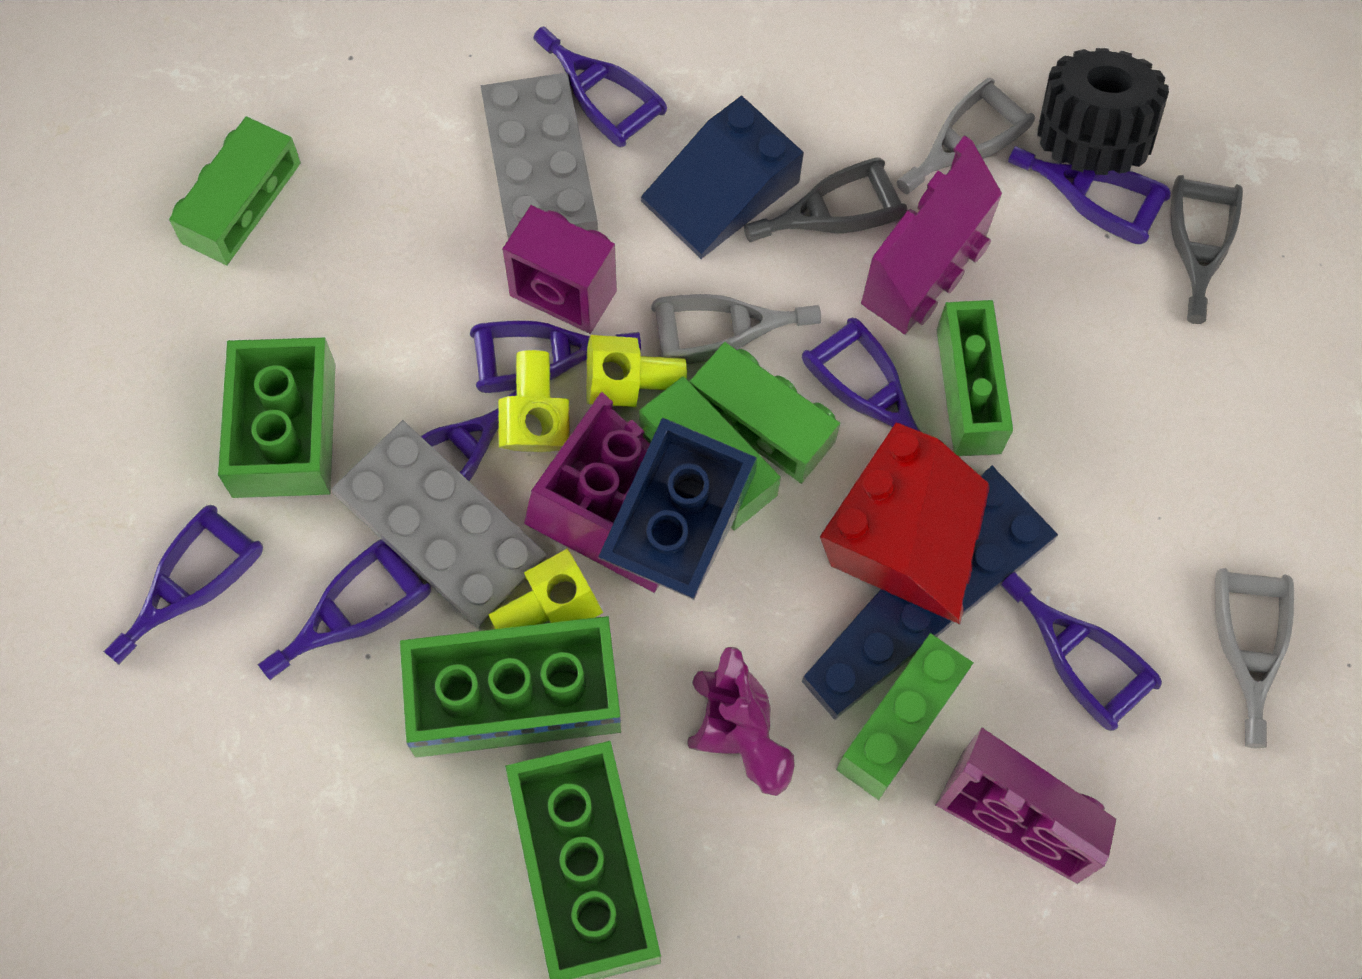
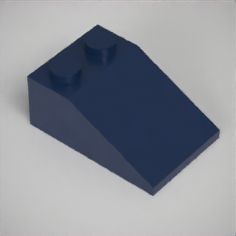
[641,95,804,259]
[598,417,757,600]

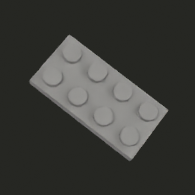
[480,72,598,239]
[332,420,547,629]

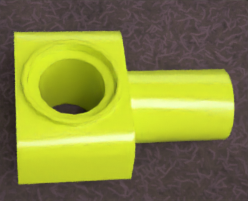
[586,335,687,407]
[498,350,570,452]
[488,548,604,629]

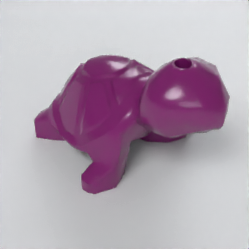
[687,647,795,796]

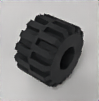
[1037,48,1169,175]

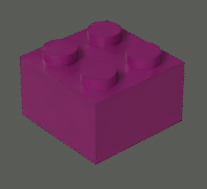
[502,205,617,334]

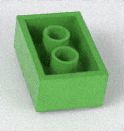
[218,337,336,498]

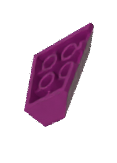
[861,135,1002,335]
[524,391,659,593]
[935,727,1117,884]

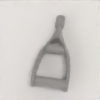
[897,78,1035,194]
[651,294,821,364]
[1215,568,1294,748]

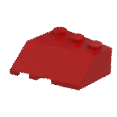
[820,422,989,624]

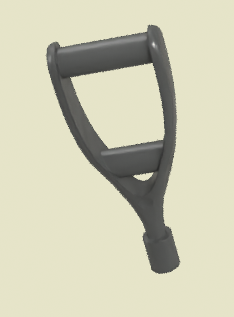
[744,157,907,242]
[1171,175,1243,324]

